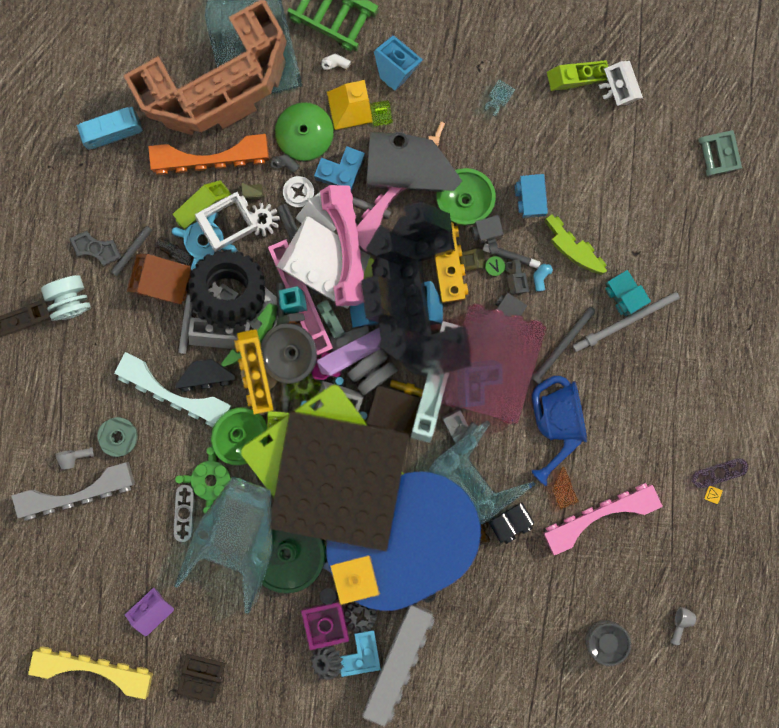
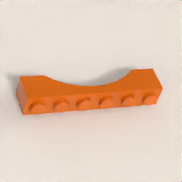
[148,134,269,175]

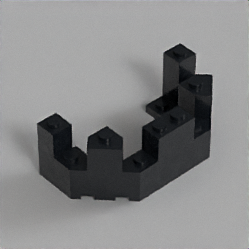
[361,201,471,375]

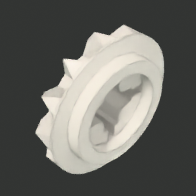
[283,176,314,208]

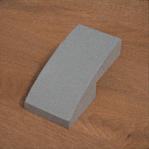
[442,408,479,454]

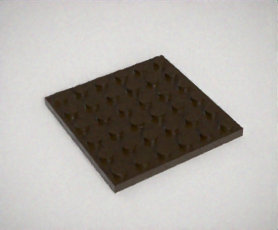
[269,411,409,552]

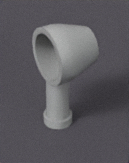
[55,447,94,469]
[670,607,696,645]

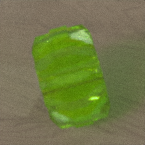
[287,370,321,401]

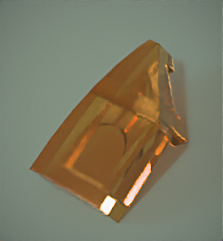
[553,467,579,510]

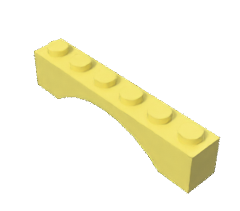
[28,647,153,699]

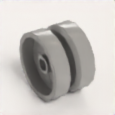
[347,348,398,396]

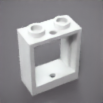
[195,192,258,252]

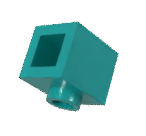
[279,286,307,314]

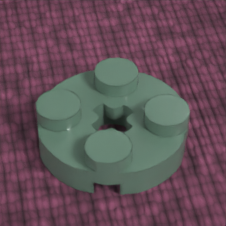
[317,299,345,339]
[97,417,138,457]

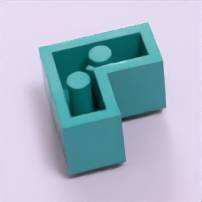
[605,270,651,317]

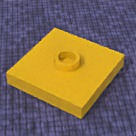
[331,555,380,605]

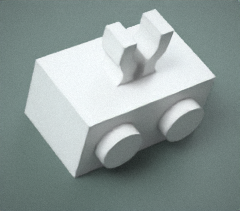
[599,61,643,106]

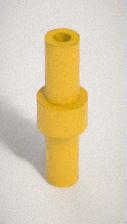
[390,379,423,397]

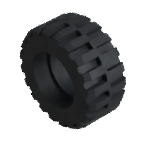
[189,250,265,328]

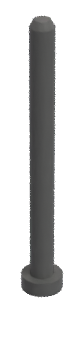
[529,307,595,384]

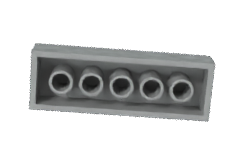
[363,603,435,727]

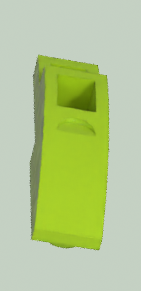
[544,214,607,275]

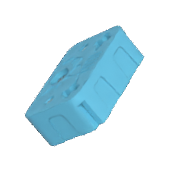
[77,107,143,149]

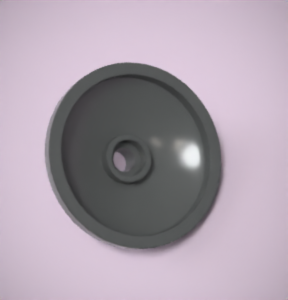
[261,323,317,383]

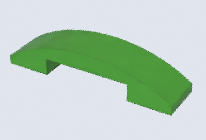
[221,303,278,367]

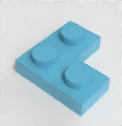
[340,630,381,677]

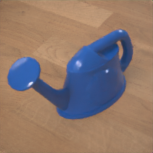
[531,376,587,486]

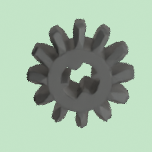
[310,646,344,680]

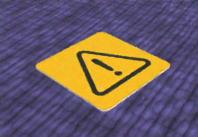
[704,486,723,504]

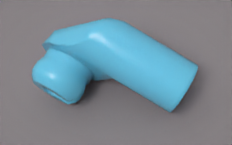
[533,264,553,292]

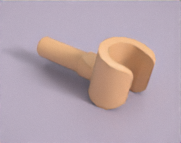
[429,122,445,147]

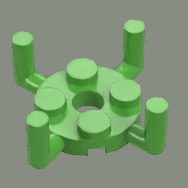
[175,447,244,515]

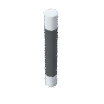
[483,243,540,269]

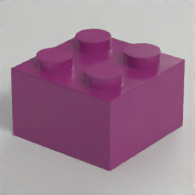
[301,600,350,650]

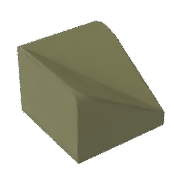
[242,183,263,200]

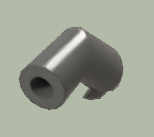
[270,155,300,173]

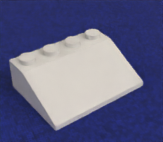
[276,216,370,309]

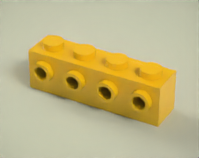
[434,222,468,304]
[234,329,273,414]

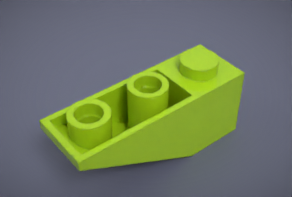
[547,61,608,91]

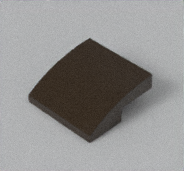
[177,654,225,704]

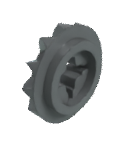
[345,601,376,632]

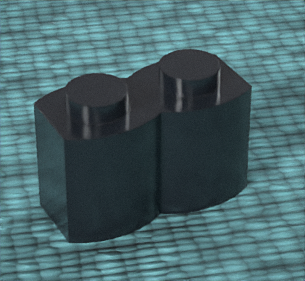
[488,502,534,544]

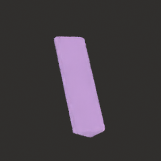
[317,328,381,376]

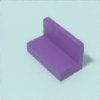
[125,588,174,636]

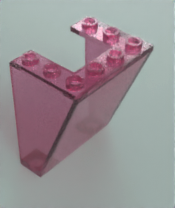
[441,304,547,425]

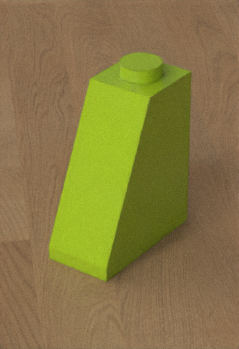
[173,180,232,229]

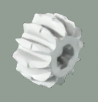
[248,203,280,237]

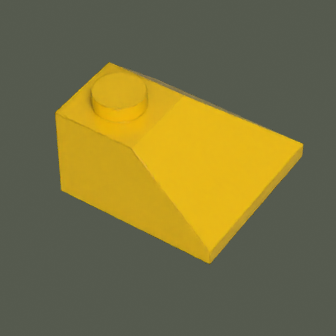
[327,80,373,130]

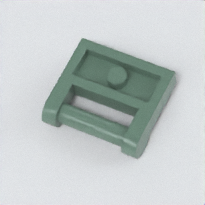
[698,130,742,177]

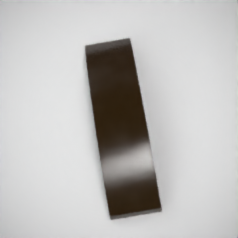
[0,299,51,337]

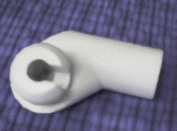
[321,54,351,70]

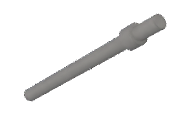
[572,292,680,352]

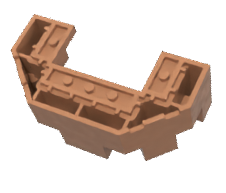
[123,0,287,135]

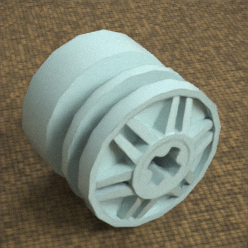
[41,275,91,321]

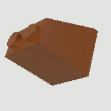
[127,254,192,305]

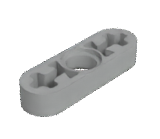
[174,485,195,542]

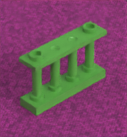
[287,0,378,51]

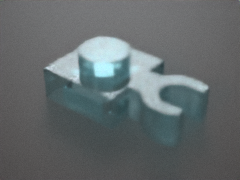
[484,79,516,117]

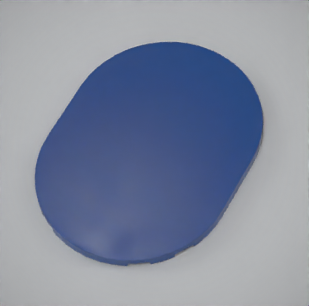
[327,472,481,611]

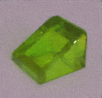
[370,100,393,126]

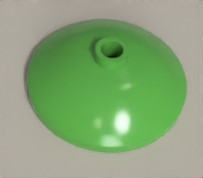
[275,103,334,161]
[437,168,496,226]
[211,407,268,465]

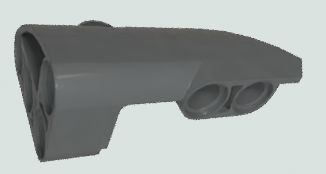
[367,132,462,192]

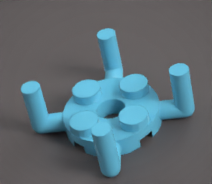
[172,212,238,270]

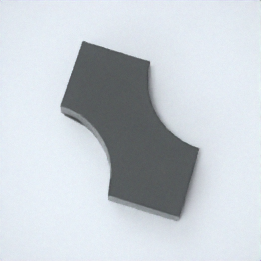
[69,231,122,266]

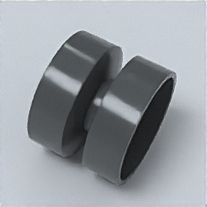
[585,620,631,666]

